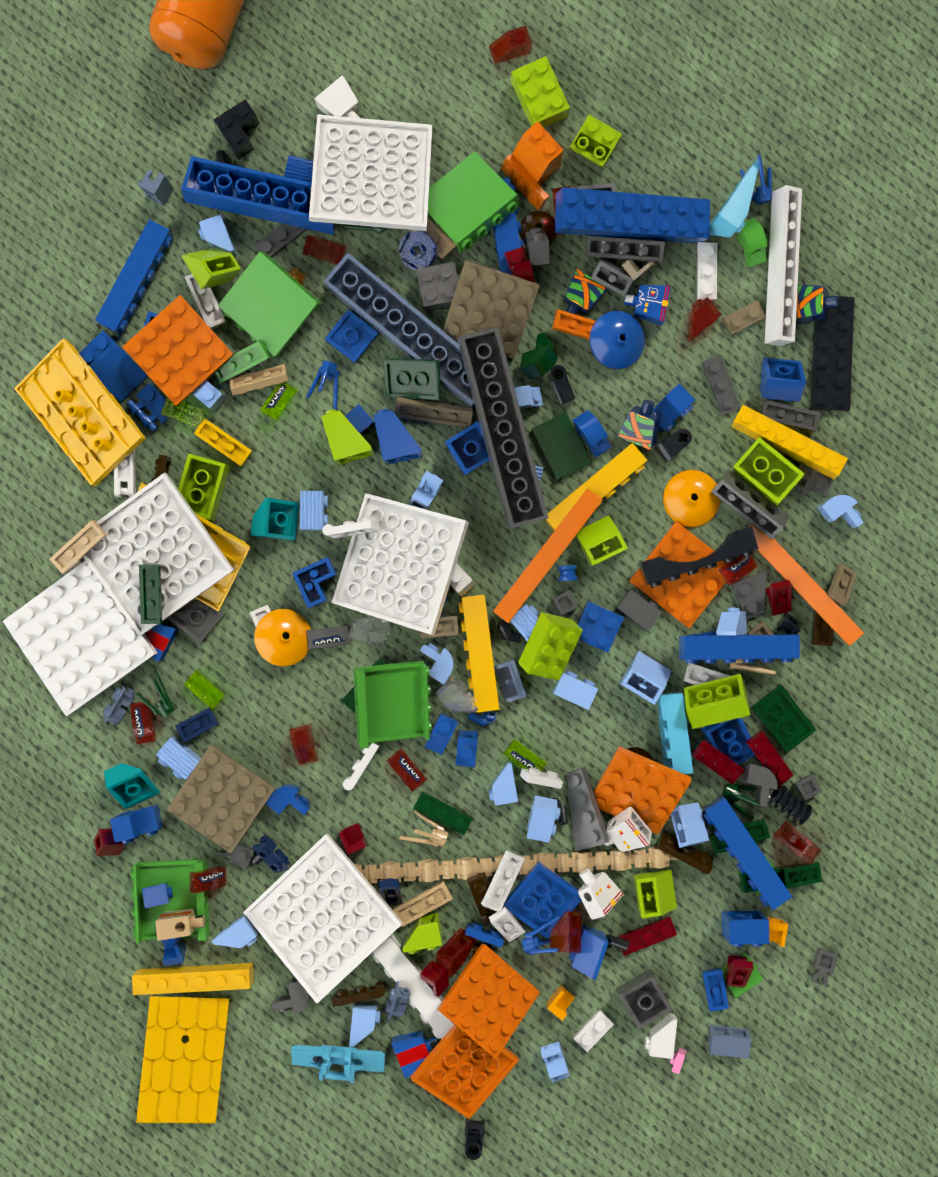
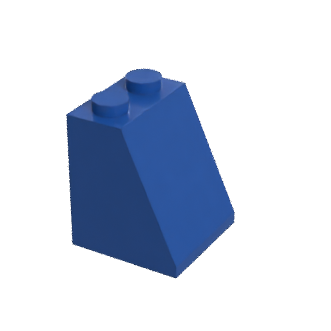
[373,409,423,465]

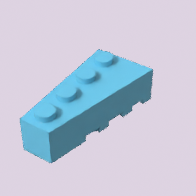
[657,692,693,774]

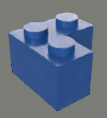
[652,384,695,433]
[292,557,338,608]
[110,805,163,844]

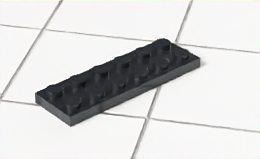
[810,296,854,412]

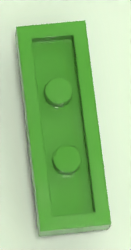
[215,340,270,384]

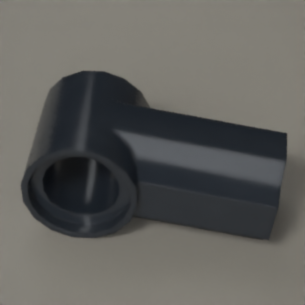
[548,365,575,405]

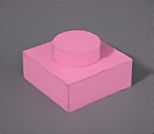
[670,1048,687,1074]

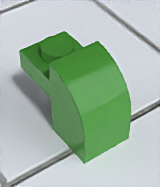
[737,218,768,267]

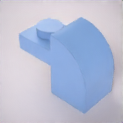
[514,385,543,409]
[408,471,443,510]
[817,495,864,528]
[420,643,453,684]
[541,1041,571,1083]

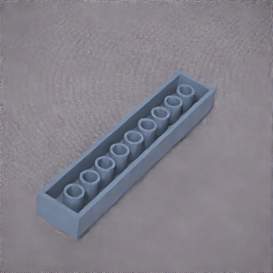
[323,253,475,408]

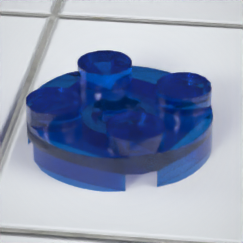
[398,231,437,270]

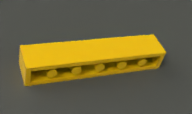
[731,405,848,480]
[545,443,647,531]
[458,594,499,713]
[132,963,254,995]

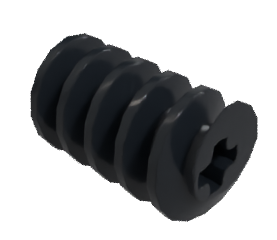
[769,785,813,826]

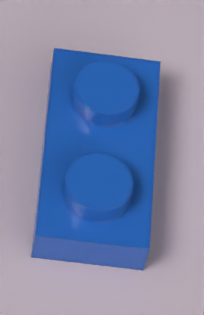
[465,922,504,948]
[702,968,729,1012]

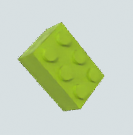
[511,56,570,128]
[733,437,805,507]
[178,453,230,521]
[518,612,583,680]
[684,674,751,729]

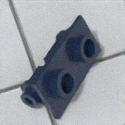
[252,835,289,873]

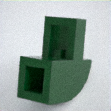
[520,332,558,379]

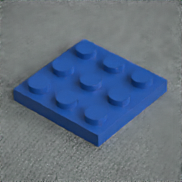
[503,861,581,939]

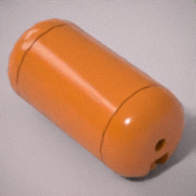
[149,0,245,70]

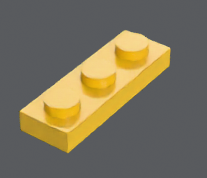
[194,418,253,467]

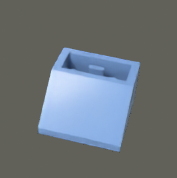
[619,651,671,705]

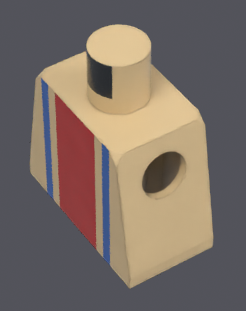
[155,909,205,941]

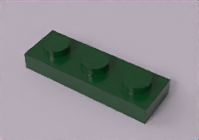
[139,564,163,624]
[413,791,473,835]
[708,818,771,855]

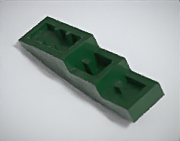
[739,862,822,893]

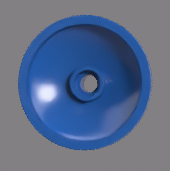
[589,311,645,369]

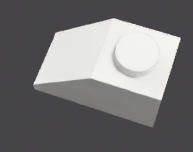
[645,1013,677,1059]

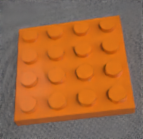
[122,295,234,406]
[629,521,733,629]
[593,746,691,834]
[436,944,540,1059]
[411,1025,519,1119]

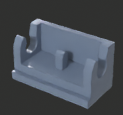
[138,170,174,206]
[494,659,526,702]
[708,1025,752,1059]

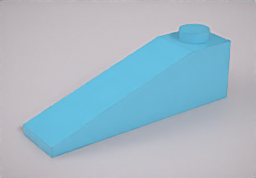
[709,159,758,237]

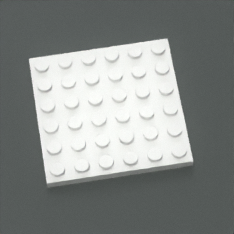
[309,114,432,231]
[83,473,234,637]
[332,493,469,635]
[3,561,157,716]
[243,834,403,1003]

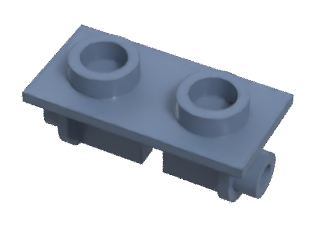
[102,684,135,725]
[385,981,411,1021]

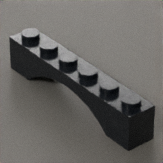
[638,526,759,588]

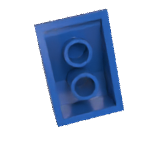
[79,331,148,402]
[699,718,755,765]

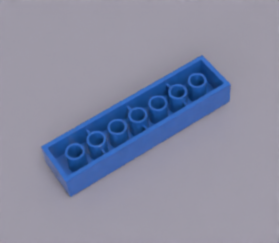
[181,156,337,235]
[555,187,710,243]

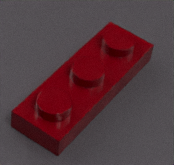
[746,730,794,787]
[692,740,745,785]
[617,916,677,956]

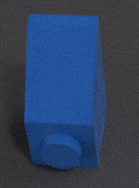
[425,712,459,755]

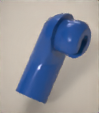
[467,710,497,726]

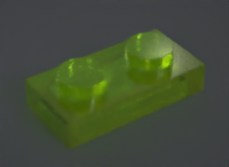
[184,669,226,710]

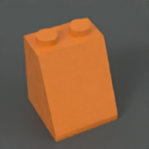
[512,121,564,185]

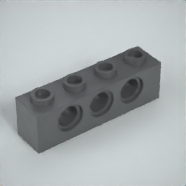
[585,236,665,262]
[711,469,789,539]

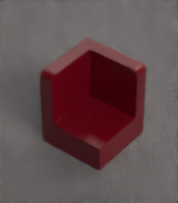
[339,823,367,855]
[93,828,125,856]
[420,961,449,997]

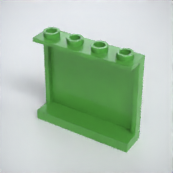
[428,151,520,253]
[218,251,323,358]
[353,660,432,749]
[130,859,210,944]

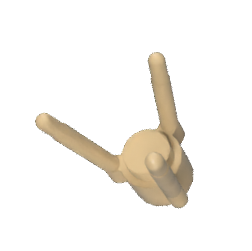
[730,659,776,675]
[399,810,448,847]

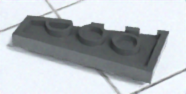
[167,600,225,644]
[566,767,610,851]

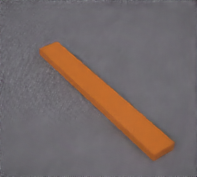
[493,488,602,623]
[749,524,864,646]

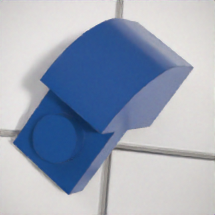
[572,410,611,458]
[265,784,311,815]

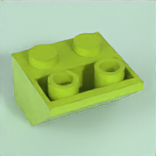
[569,115,622,168]
[182,248,241,289]
[576,515,628,566]
[633,869,677,919]
[403,913,443,954]

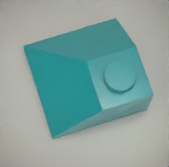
[251,498,299,540]
[104,763,160,809]

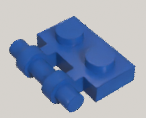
[126,383,177,433]

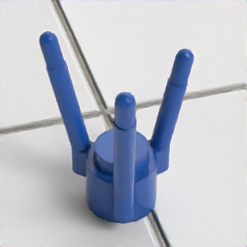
[740,155,772,205]
[306,361,340,410]
[522,916,565,955]

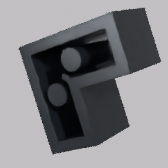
[213,99,260,160]

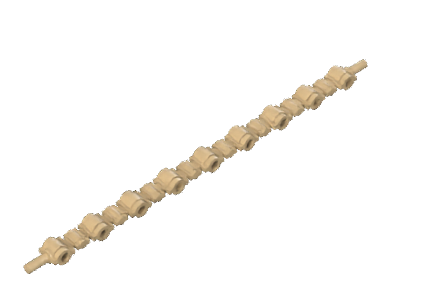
[354,846,679,883]

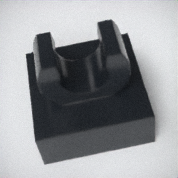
[777,612,801,635]

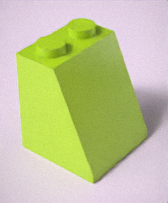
[321,409,375,466]

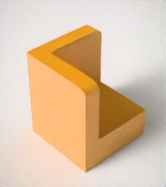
[767,917,788,947]
[546,985,575,1021]

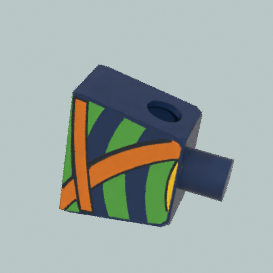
[563,269,607,315]
[796,284,839,325]
[617,400,660,450]

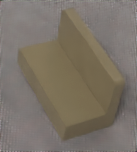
[622,259,657,280]

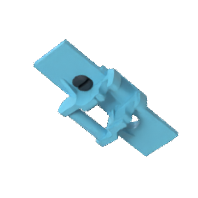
[291,1045,385,1083]

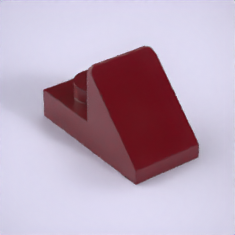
[504,247,535,283]
[766,580,792,616]
[726,956,754,988]

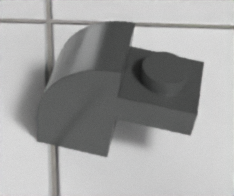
[741,764,777,808]
[272,978,311,1015]

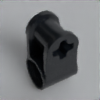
[654,429,692,463]
[465,1117,485,1160]

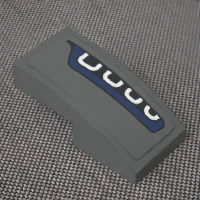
[306,626,349,650]

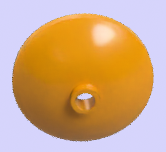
[663,470,720,527]
[254,609,311,666]

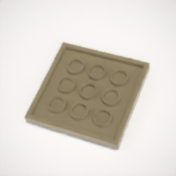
[443,259,540,359]
[167,744,276,853]

